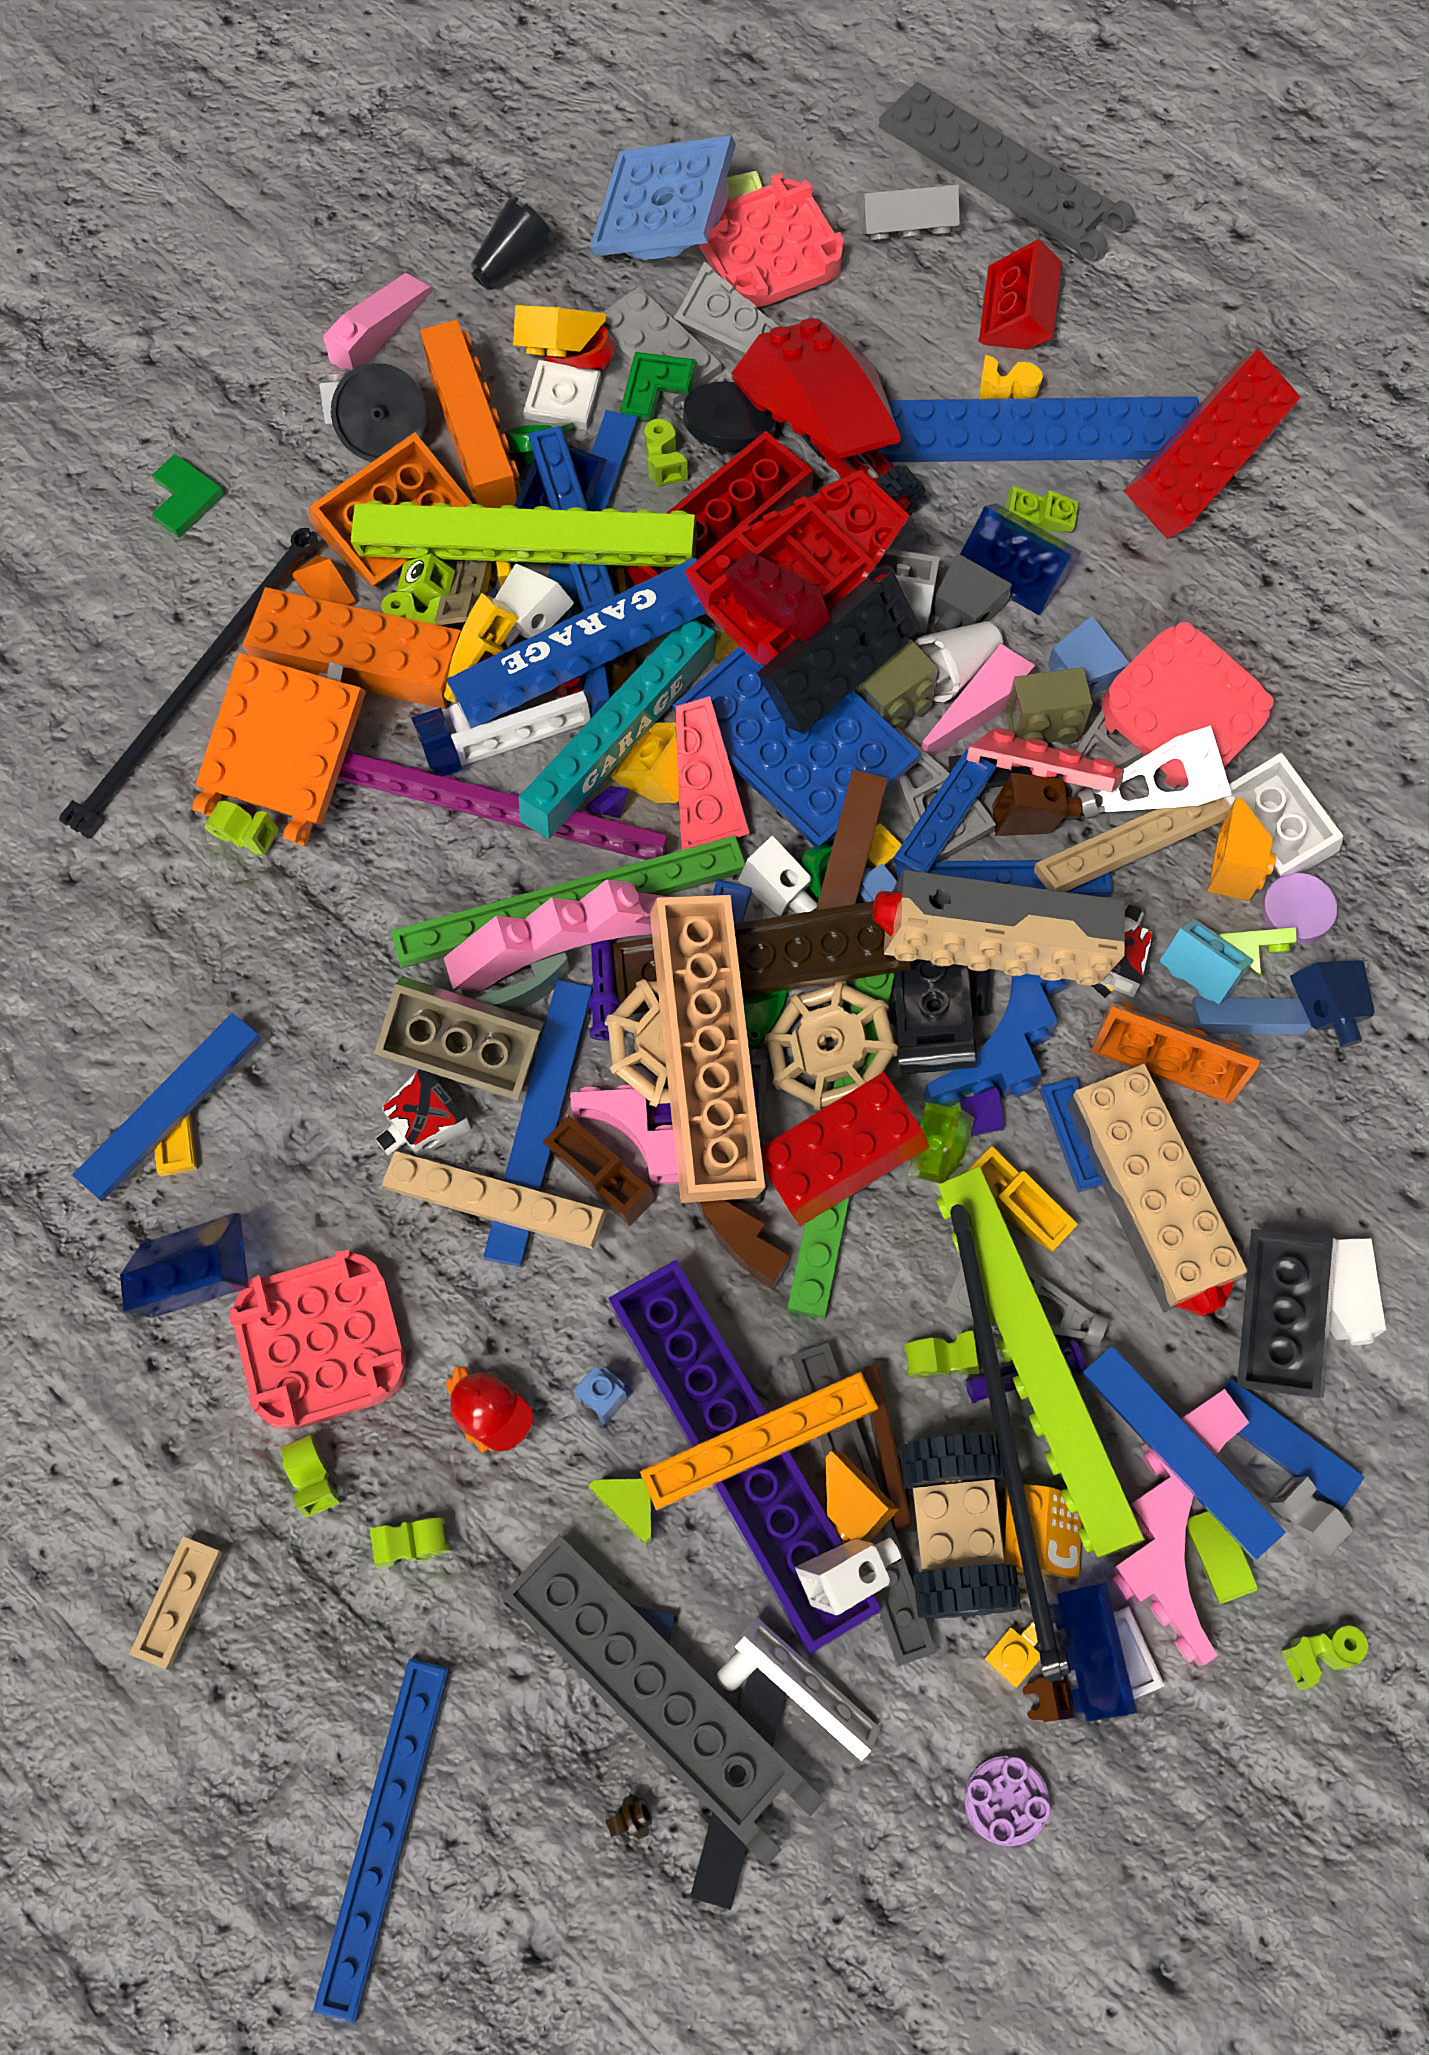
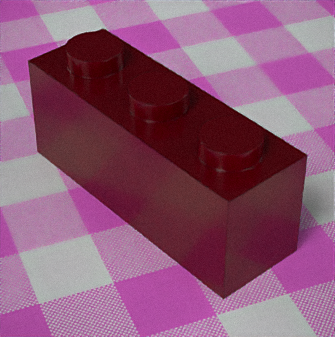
[724,551,831,642]

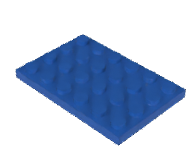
[673,646,921,847]

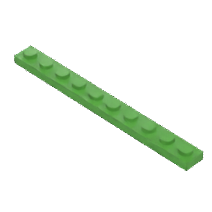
[391,836,745,968]
[787,973,894,1320]

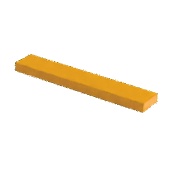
[640,1371,878,1511]

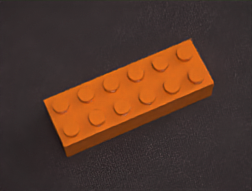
[420,319,523,508]
[243,587,461,709]

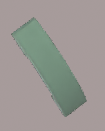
[453,952,570,1013]

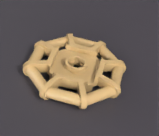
[605,979,670,1107]
[763,981,898,1111]

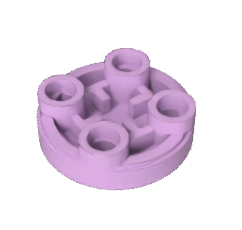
[1262,873,1337,944]
[964,1756,1050,1846]

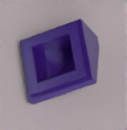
[959,1088,1005,1137]

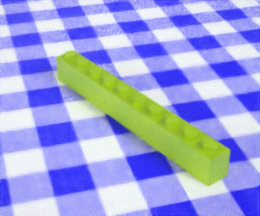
[351,501,697,567]
[936,1167,1145,1558]

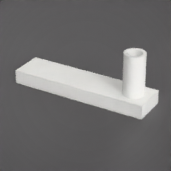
[449,691,591,766]
[717,1616,881,1761]

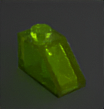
[908,1102,975,1184]

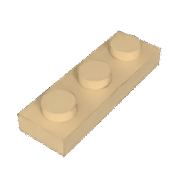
[129,1536,223,1670]

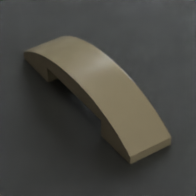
[435,560,492,626]

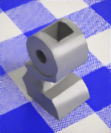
[1269,1476,1353,1556]

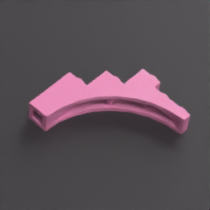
[444,879,669,992]
[1111,1389,1249,1666]

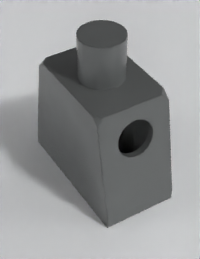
[933,553,1012,632]

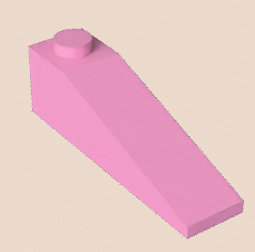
[323,273,432,370]
[921,644,1035,757]

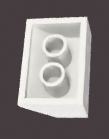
[1224,752,1344,877]

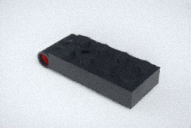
[757,565,920,734]
[894,959,977,1075]

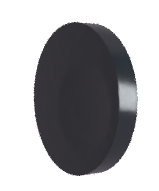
[331,363,428,462]
[683,381,777,451]

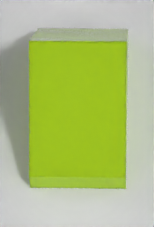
[588,1479,652,1547]

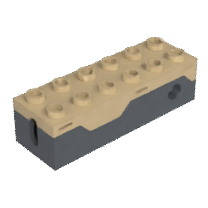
[873,870,1125,986]
[1065,1064,1248,1317]

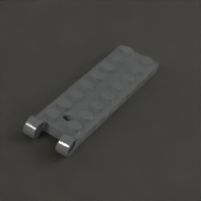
[879,82,1135,261]
[502,1535,825,1866]

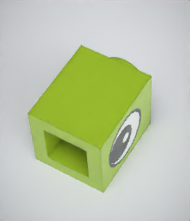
[396,553,455,609]

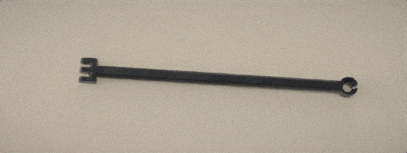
[59,528,320,839]
[950,1204,1071,1682]

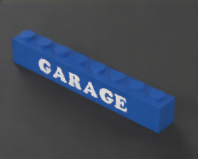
[446,557,706,729]

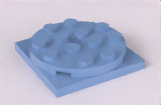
[590,135,736,260]

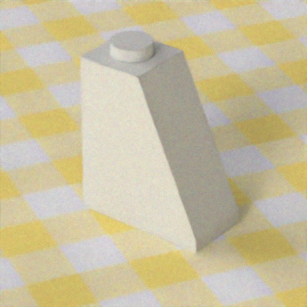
[1330,1238,1386,1345]

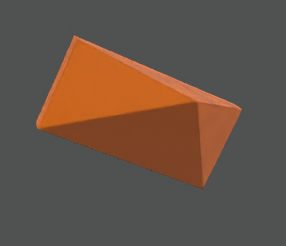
[290,556,357,606]

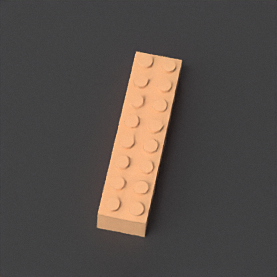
[650,895,765,1203]

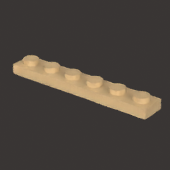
[1034,798,1230,892]
[382,1151,606,1249]

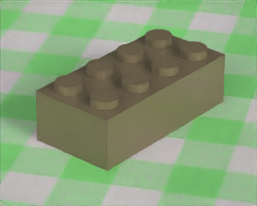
[374,976,544,1101]

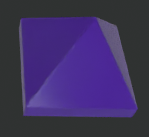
[586,786,629,819]

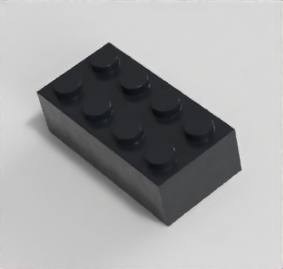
[1237,1229,1337,1398]

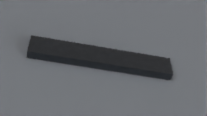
[690,1667,786,1910]

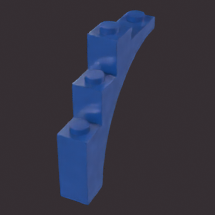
[923,974,1070,1109]

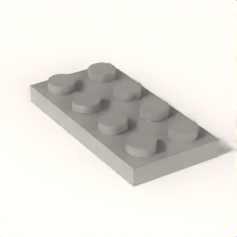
[601,286,722,407]

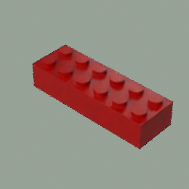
[1123,348,1301,539]
[623,431,813,585]

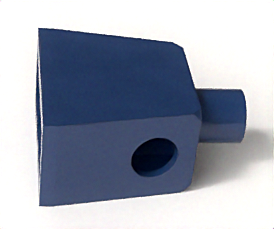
[1290,960,1375,1048]

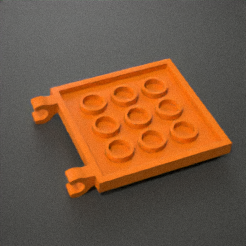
[192,653,366,846]

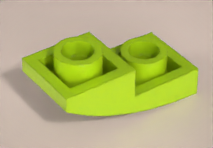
[1003,485,1079,532]
[1186,1511,1258,1605]

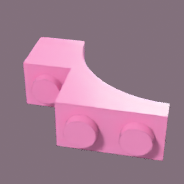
[570,1084,679,1185]

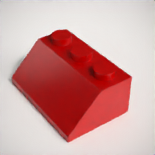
[979,239,1062,350]

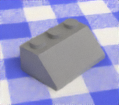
[856,183,960,239]

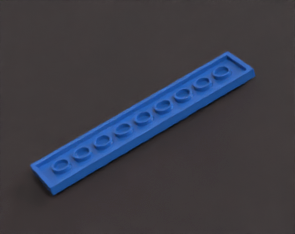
[878,396,1199,462]

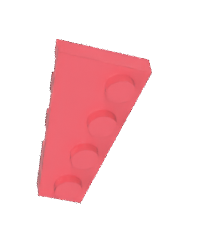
[675,696,750,850]
[966,728,1124,792]

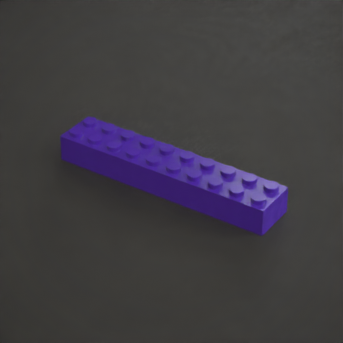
[608,1260,882,1656]

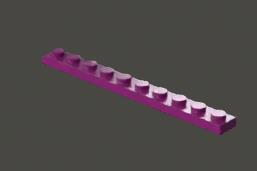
[338,750,667,860]

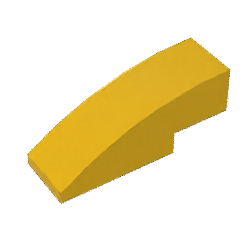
[444,593,519,703]
[961,1146,1078,1252]

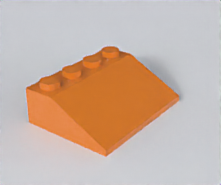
[309,432,473,588]
[1090,1001,1260,1104]

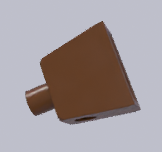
[992,773,1082,836]

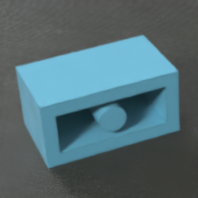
[1159,918,1254,1004]

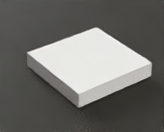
[523,360,602,430]

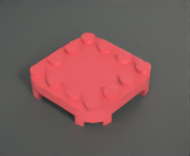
[699,173,843,307]
[1101,622,1274,788]
[230,1250,406,1430]

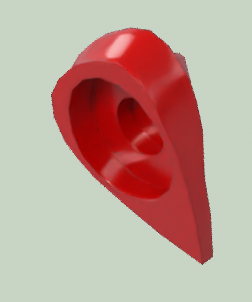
[544,326,616,371]

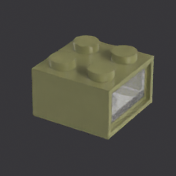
[855,639,938,729]
[1005,667,1093,744]

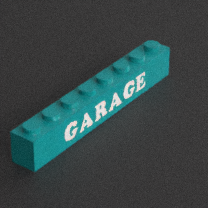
[518,619,715,839]

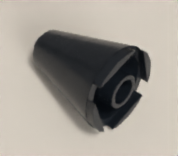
[471,196,557,288]

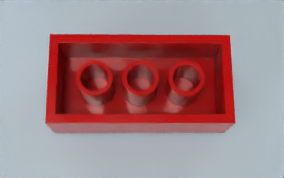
[760,1072,930,1226]

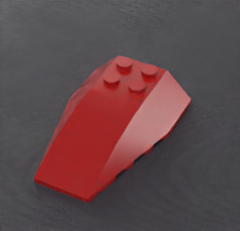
[731,318,900,460]
[685,469,910,665]

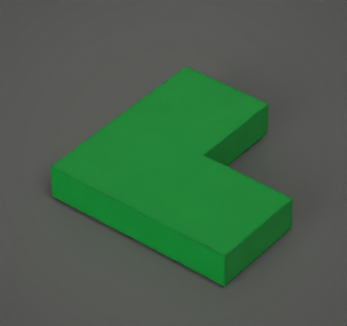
[620,352,698,421]
[152,454,224,538]

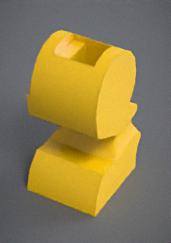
[979,354,1043,399]

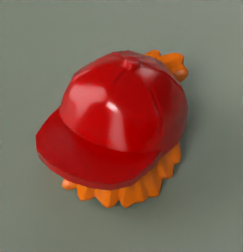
[446,1366,534,1453]

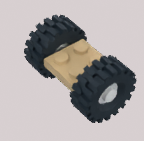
[900,1433,1021,1619]

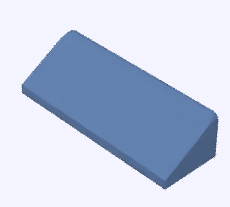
[1192,997,1311,1035]

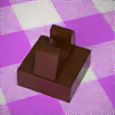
[1023,1675,1074,1722]

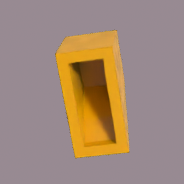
[826,1451,899,1543]

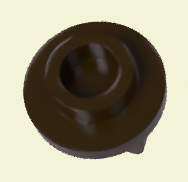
[605,1794,652,1839]

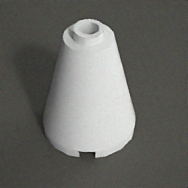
[913,621,1003,702]

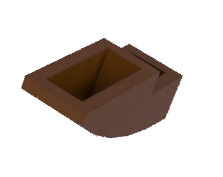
[542,1115,656,1226]
[696,1200,790,1291]

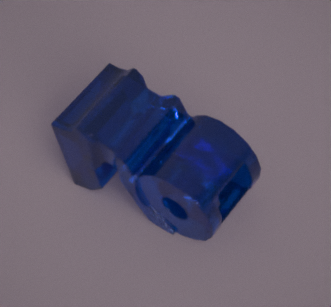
[411,707,463,777]

